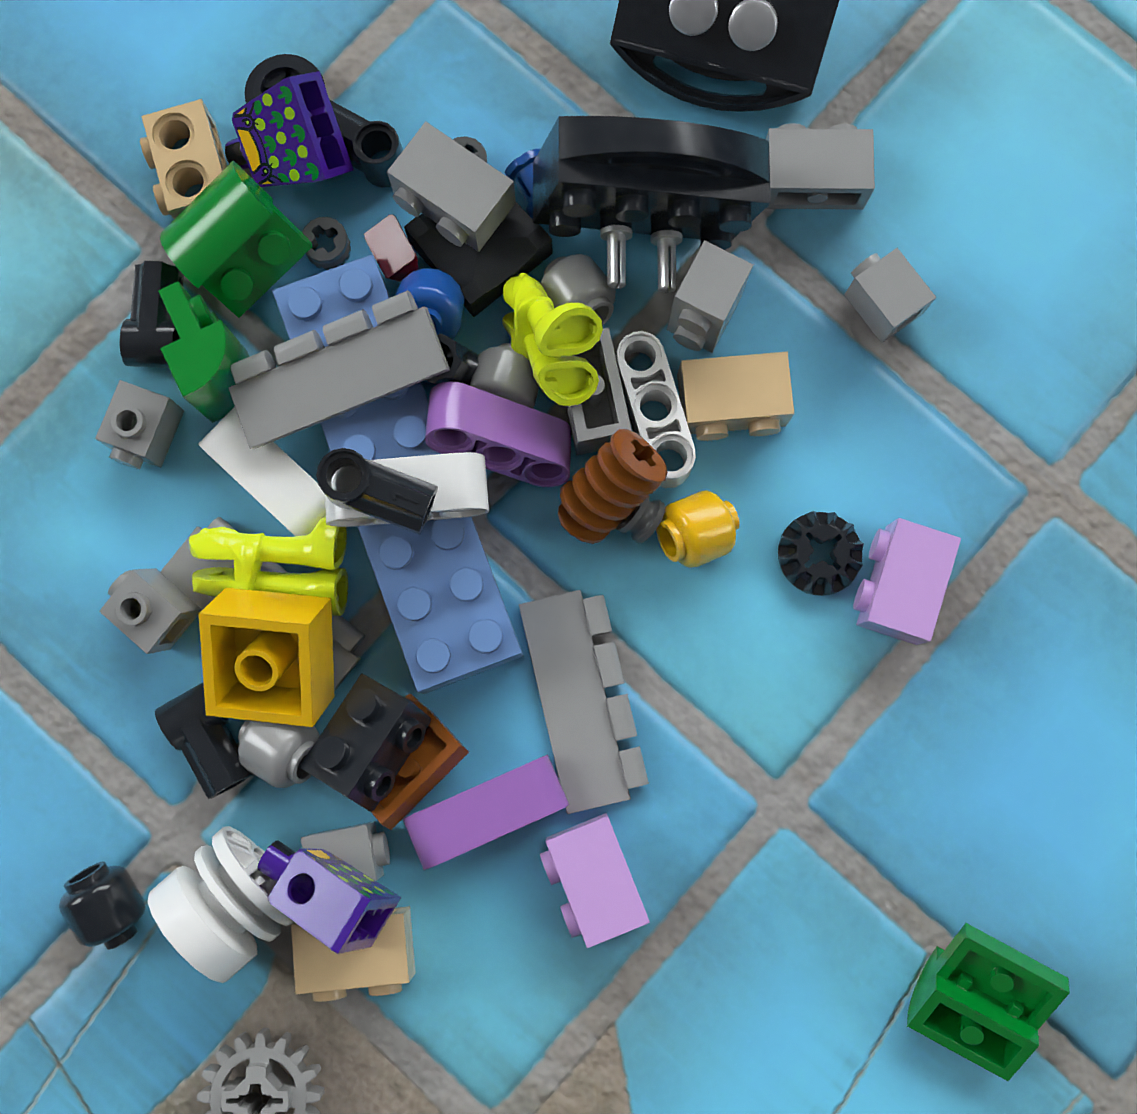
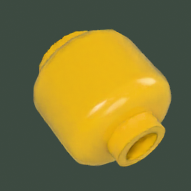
[656,490,740,568]

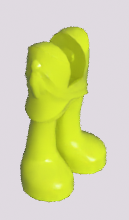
[502,273,603,406]
[188,517,348,616]

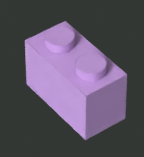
[853,518,961,645]
[540,813,650,948]

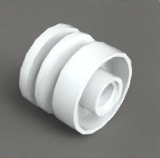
[147,826,294,983]

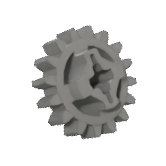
[197,1028,325,1114]

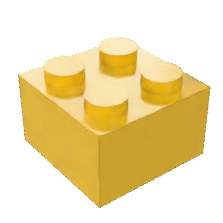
[198,588,335,727]

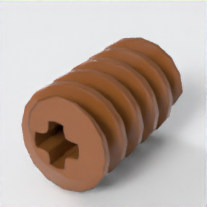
[558,429,668,544]

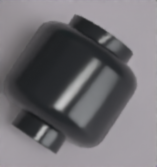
[59,861,145,950]

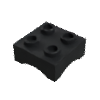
[404,202,553,317]

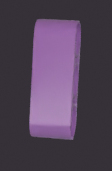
[425,382,572,487]
[403,754,569,870]

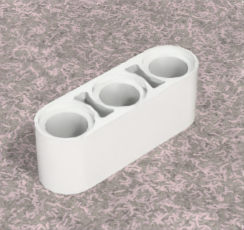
[616,331,696,488]
[198,407,326,536]
[324,452,489,527]

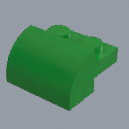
[160,160,312,318]
[158,282,250,423]
[907,923,1070,1081]

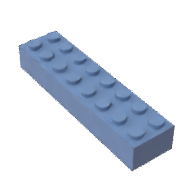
[272,254,524,694]

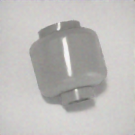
[541,254,616,326]
[469,343,539,409]
[238,720,320,788]

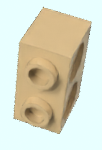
[140,99,228,219]

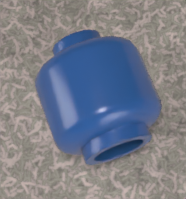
[396,268,464,339]

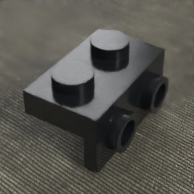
[300,673,431,812]

